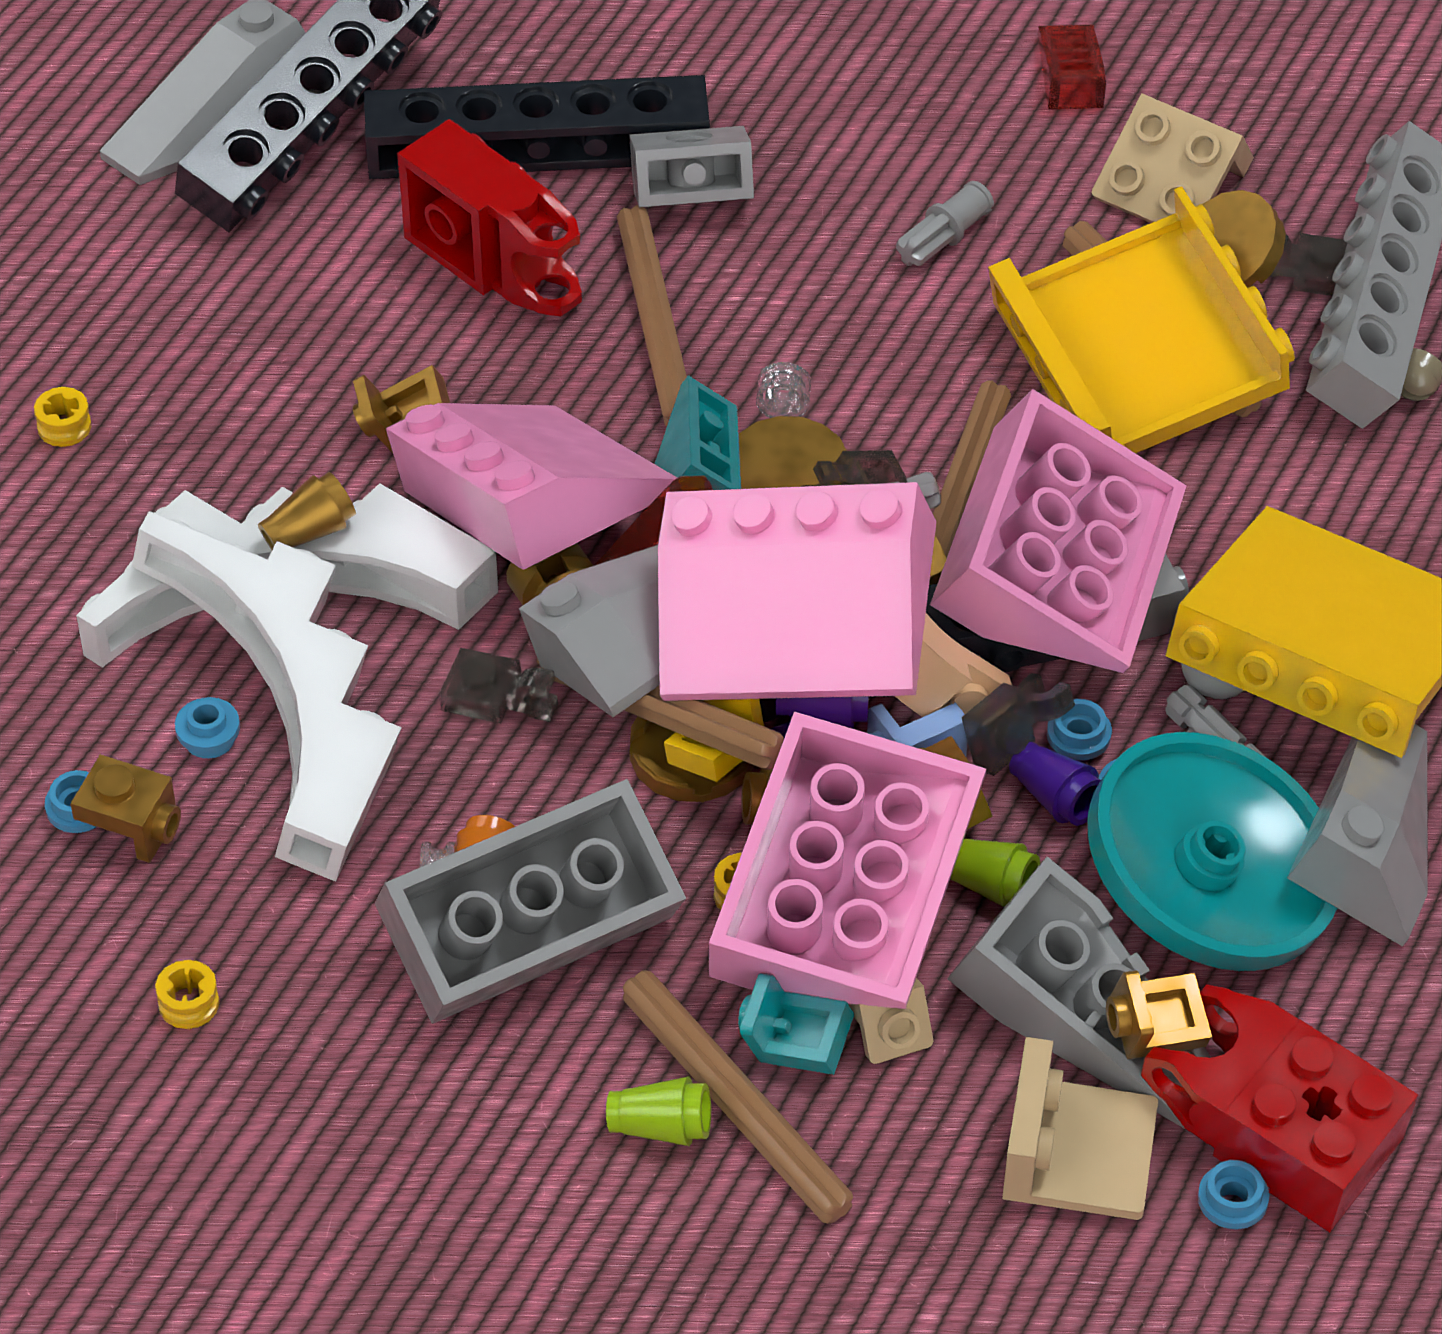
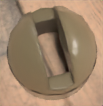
[1401,348,1442,401]

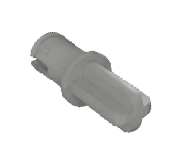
[896,181,994,266]

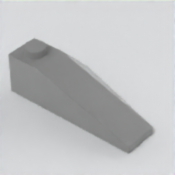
[100,0,322,185]

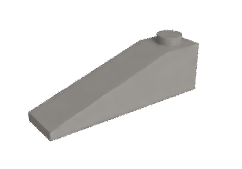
[519,545,660,717]
[1287,724,1428,946]
[947,857,1211,1129]

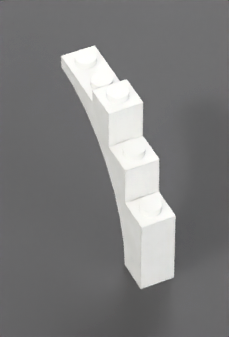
[76,483,498,668]
[131,511,402,882]

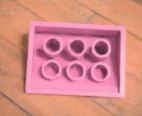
[930,389,1186,673]
[386,403,682,570]
[658,482,936,701]
[709,712,986,1009]

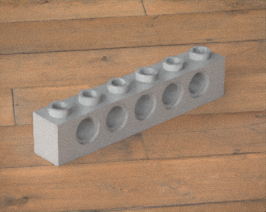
[1306,121,1442,429]

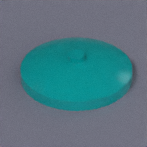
[1087,732,1337,971]

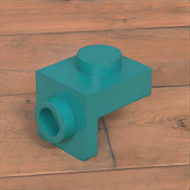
[738,973,854,1075]

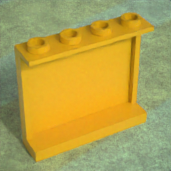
[988,186,1295,453]
[1165,506,1442,758]

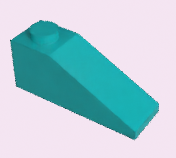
[647,375,741,531]

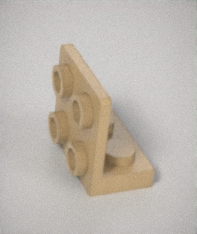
[1092,93,1254,223]
[1002,1037,1158,1220]

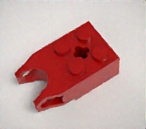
[397,119,582,317]
[1141,984,1418,1233]

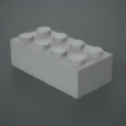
[374,779,686,1024]

